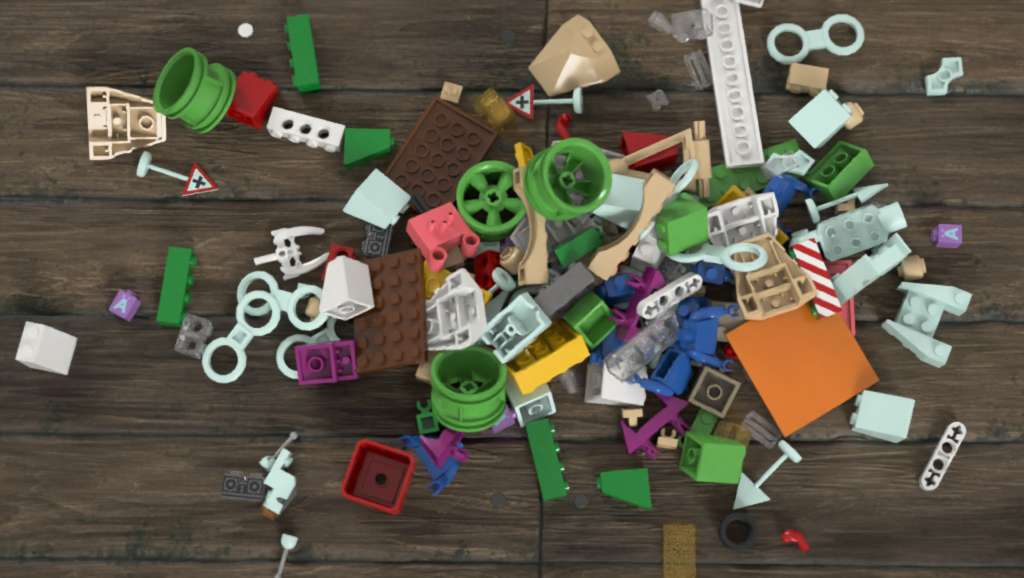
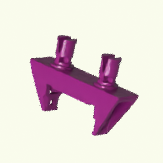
[608,266,667,342]
[620,393,691,462]
[420,427,489,469]

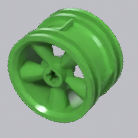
[153,47,236,134]
[523,138,612,221]
[456,161,527,243]
[431,343,507,432]

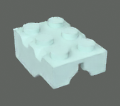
[480,293,552,364]

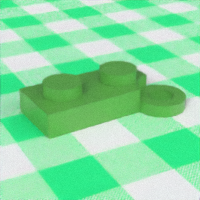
[677,408,719,449]

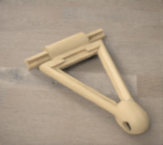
[608,120,712,198]

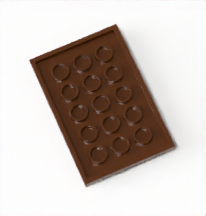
[384,95,499,215]
[354,248,428,374]

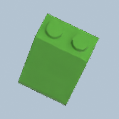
[656,193,709,257]
[679,431,746,484]

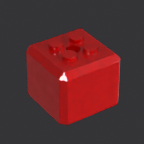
[341,439,417,516]

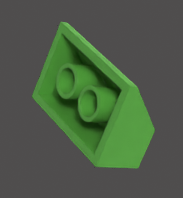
[803,140,874,201]

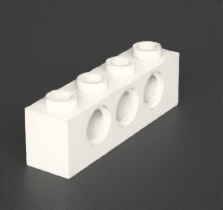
[267,106,346,153]

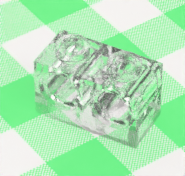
[174,313,213,359]

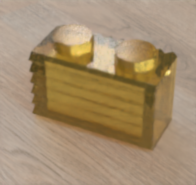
[474,87,515,132]

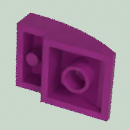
[294,339,361,385]

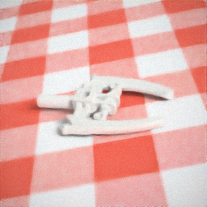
[254,226,329,281]

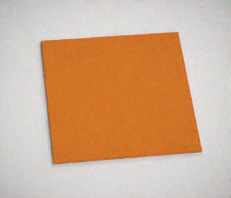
[725,300,880,437]

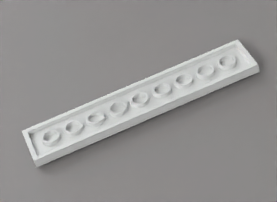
[700,0,764,169]

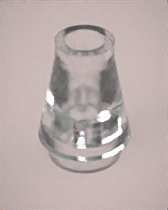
[647,10,674,35]
[557,367,579,395]

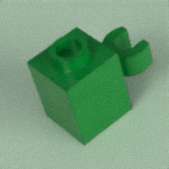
[416,399,439,435]

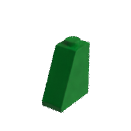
[344,128,395,170]
[551,225,603,268]
[596,468,652,510]

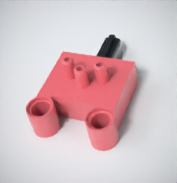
[406,193,480,272]

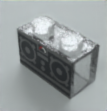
[362,222,395,259]
[657,249,697,291]
[221,471,266,503]

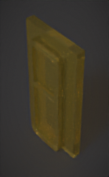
[663,524,696,578]

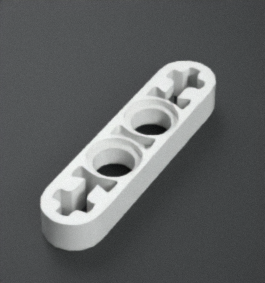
[637,272,702,319]
[919,422,966,491]

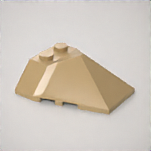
[528,15,620,98]
[86,86,166,160]
[733,233,819,321]

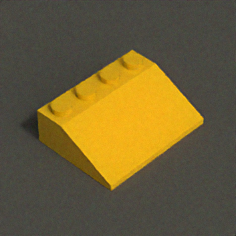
[506,317,590,395]

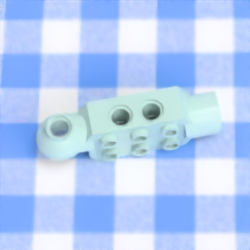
[789,202,907,262]

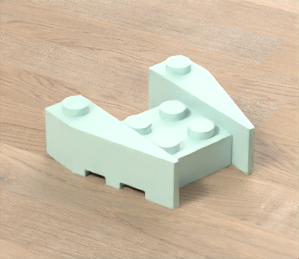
[830,233,911,305]
[881,282,972,368]

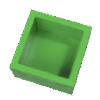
[562,290,619,350]

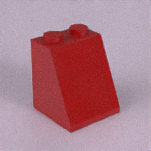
[226,71,280,130]
[620,132,680,173]

